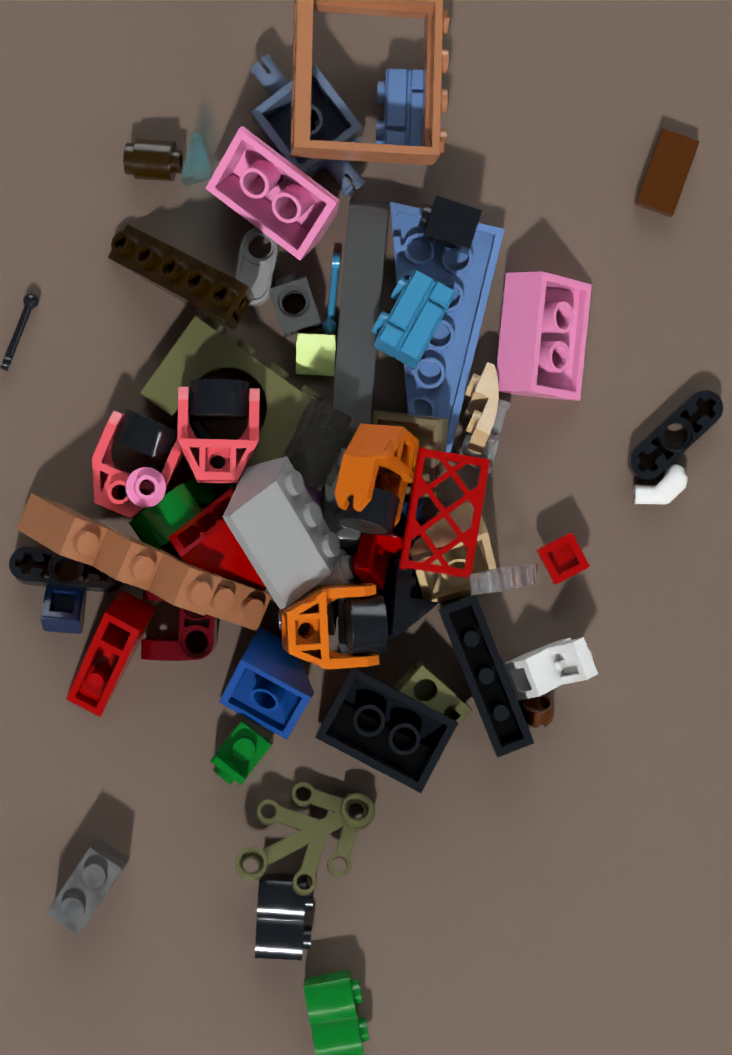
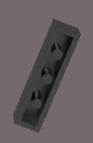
[437,592,534,758]

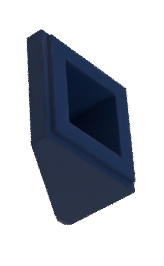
[40,587,86,634]

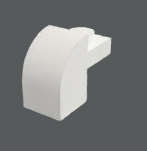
[503,637,598,700]

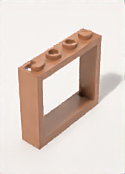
[290,0,450,165]

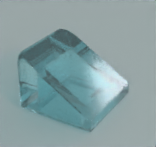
[182,133,213,186]

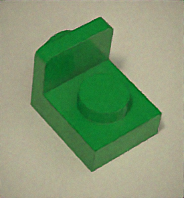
[210,719,273,785]

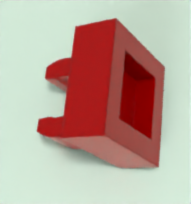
[536,532,590,585]

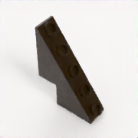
[108,224,254,330]

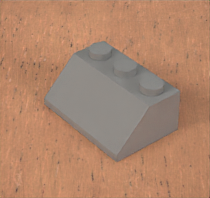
[223,456,341,609]

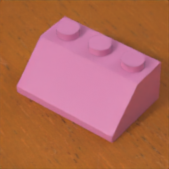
[205,126,340,261]
[496,271,592,401]

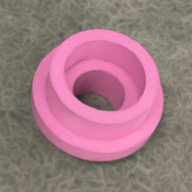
[125,467,166,507]

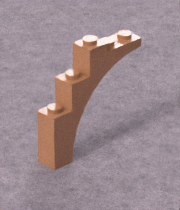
[16,493,272,631]

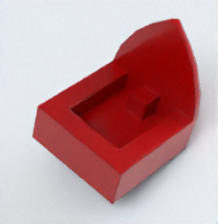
[352,533,412,591]

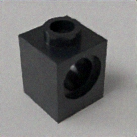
[418,195,482,255]

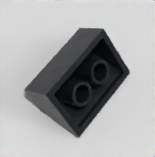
[315,668,458,793]

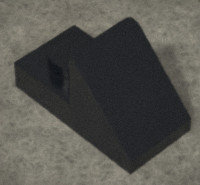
[381,556,438,639]

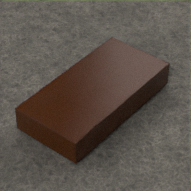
[634,128,700,217]

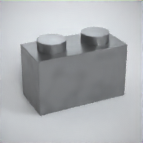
[46,838,129,935]

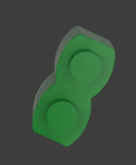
[303,970,370,1055]

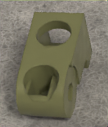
[395,658,473,729]

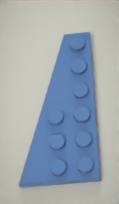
[390,201,505,453]

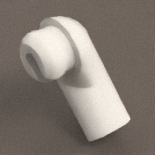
[633,464,688,505]

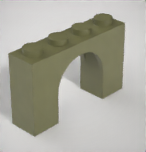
[140,316,325,467]

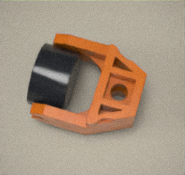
[334,423,419,535]
[280,583,388,669]

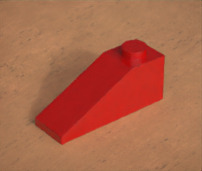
[66,590,156,717]

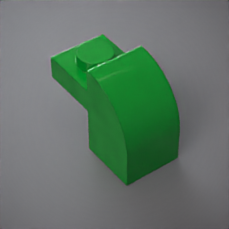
[129,478,221,549]

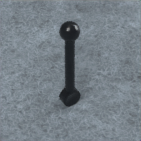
[0,293,39,371]

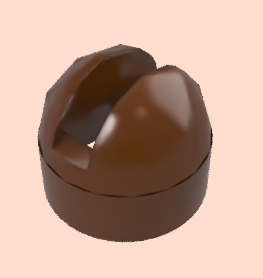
[523,695,554,728]

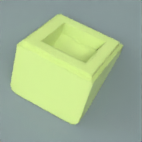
[296,333,337,377]

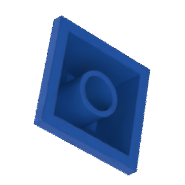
[219,627,314,739]

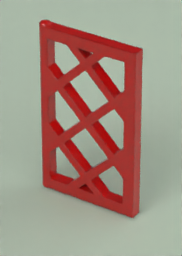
[399,447,490,579]

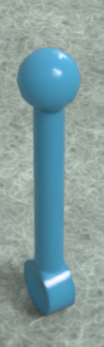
[322,253,341,335]

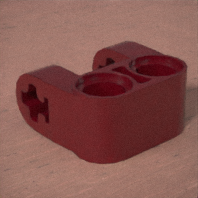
[141,589,218,661]

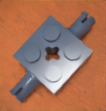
[250,54,366,197]

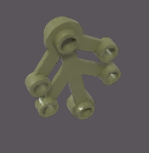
[235,782,375,896]

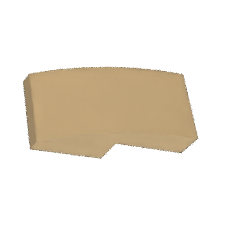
[465,362,499,455]

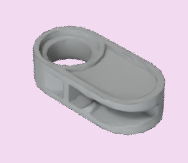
[235,228,279,306]

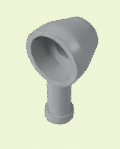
[461,399,511,473]

